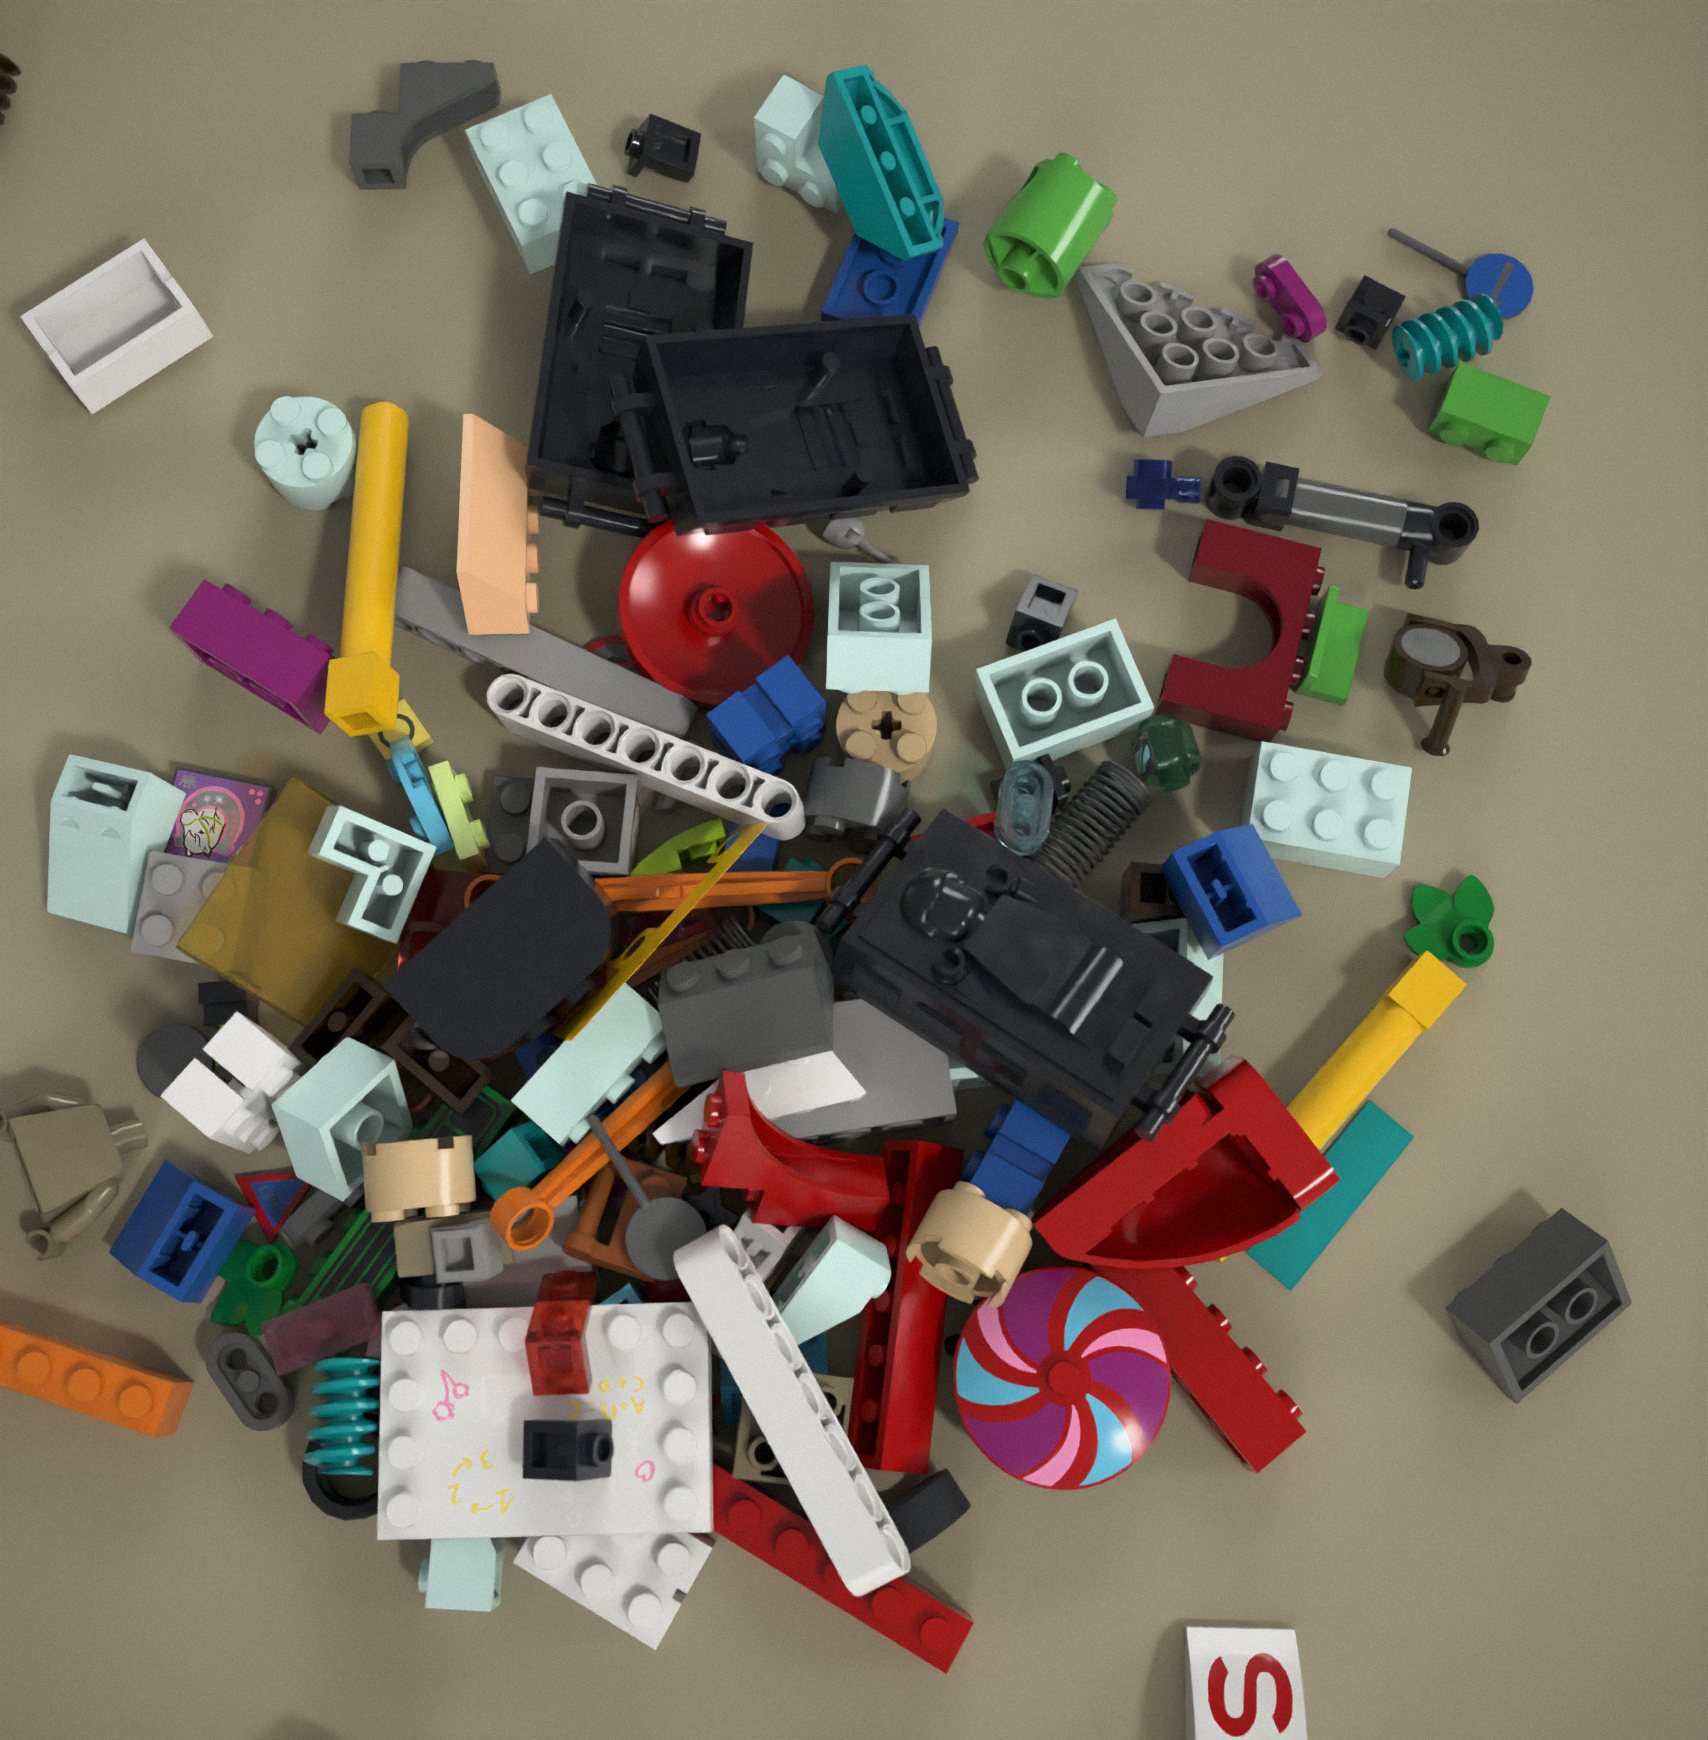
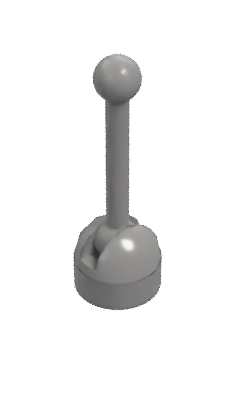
[823,517,896,564]

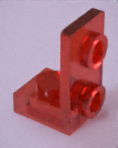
[525,1270,597,1396]

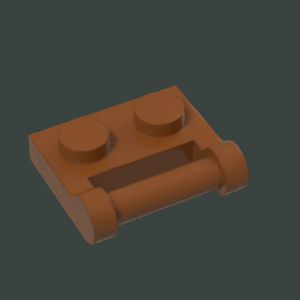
[562,1155,688,1283]

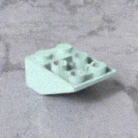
[47,754,186,935]

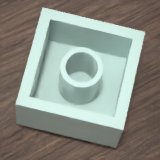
[271,1037,414,1201]

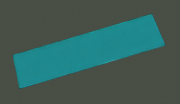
[1246,1100,1414,1291]

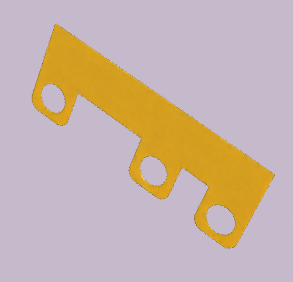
[551,821,770,1041]

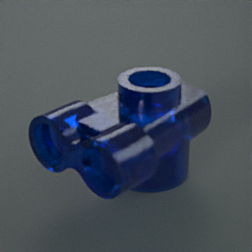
[1126,459,1202,510]

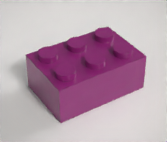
[169,579,337,735]

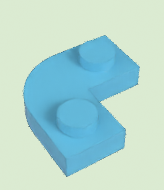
[385,735,455,856]

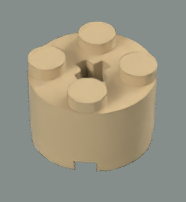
[836,690,937,784]
[361,1135,476,1222]
[906,1181,1033,1308]

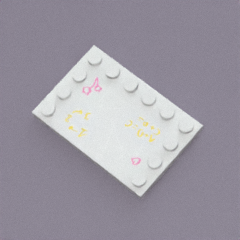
[377,1302,713,1540]

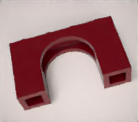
[1155,519,1325,742]

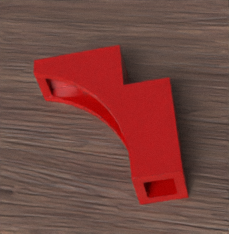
[691,1071,890,1231]

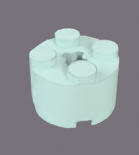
[254,396,358,511]

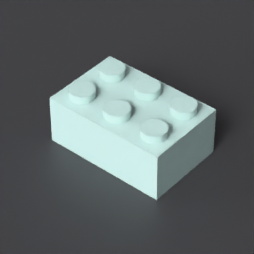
[465,94,597,275]
[826,562,932,695]
[972,618,1154,775]
[1240,741,1412,878]

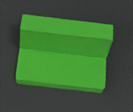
[1295,585,1369,706]

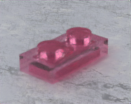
[261,1282,382,1376]

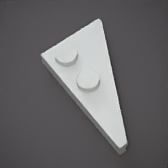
[652,1051,866,1145]

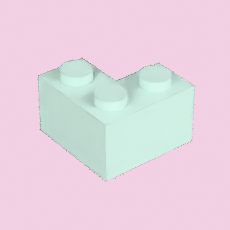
[754,74,843,214]
[307,806,437,944]

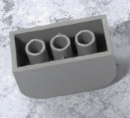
[770,992,957,1146]

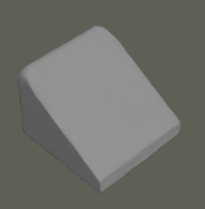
[431,1219,503,1283]

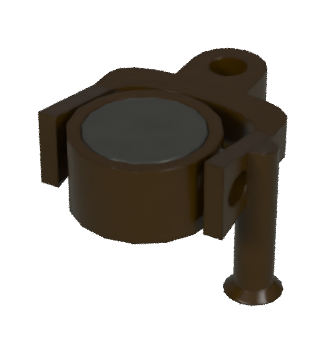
[1384,613,1532,756]

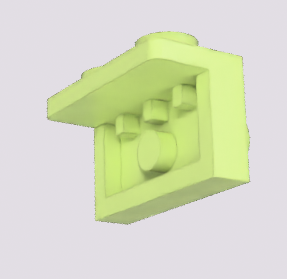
[427,760,491,883]

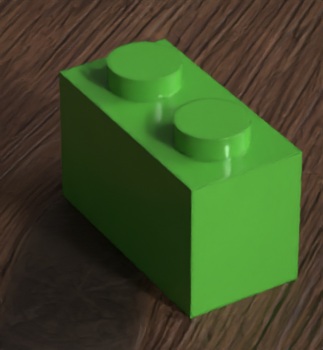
[1427,361,1551,466]

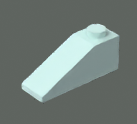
[771,1214,891,1345]

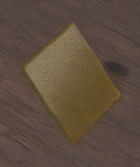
[175,774,440,1028]

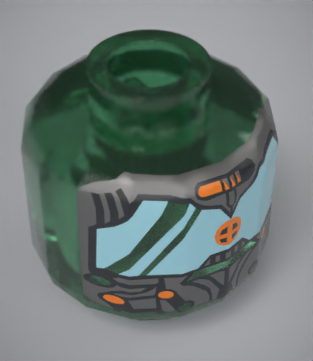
[1130,714,1202,792]

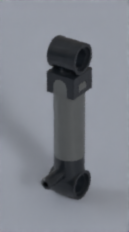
[1205,456,1479,590]

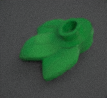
[1403,875,1495,969]
[210,1240,299,1338]

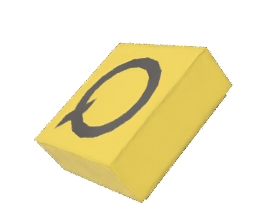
[368,698,434,760]

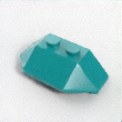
[818,64,944,261]

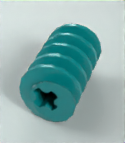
[1392,293,1504,382]
[303,1358,381,1475]

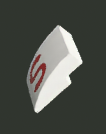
[1184,1626,1308,1740]

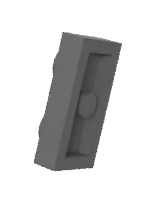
[483,775,535,876]

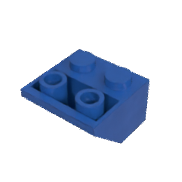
[1160,824,1302,960]
[109,1159,257,1303]

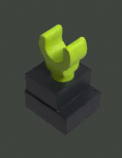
[198,980,260,1068]

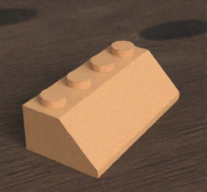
[456,414,541,635]

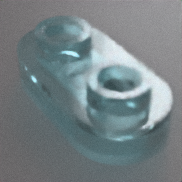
[994,760,1054,856]

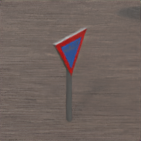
[235,1172,312,1244]

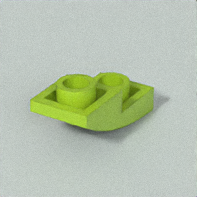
[630,817,727,876]

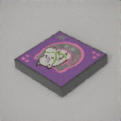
[164,767,277,869]

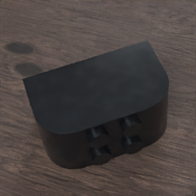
[382,838,620,1059]

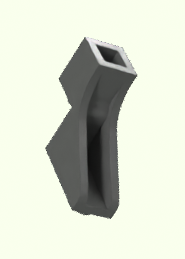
[349,60,501,190]

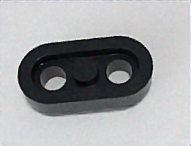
[400,1274,463,1310]

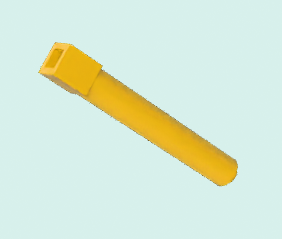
[324,401,409,737]
[1205,950,1467,1264]

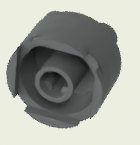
[802,757,911,855]

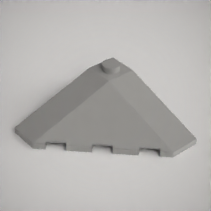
[1075,263,1323,438]

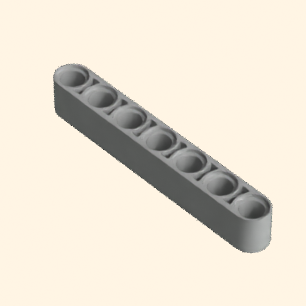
[394,566,698,740]

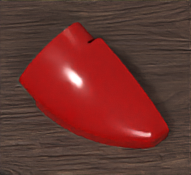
[1031,1055,1340,1269]

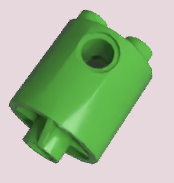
[983,153,1117,299]

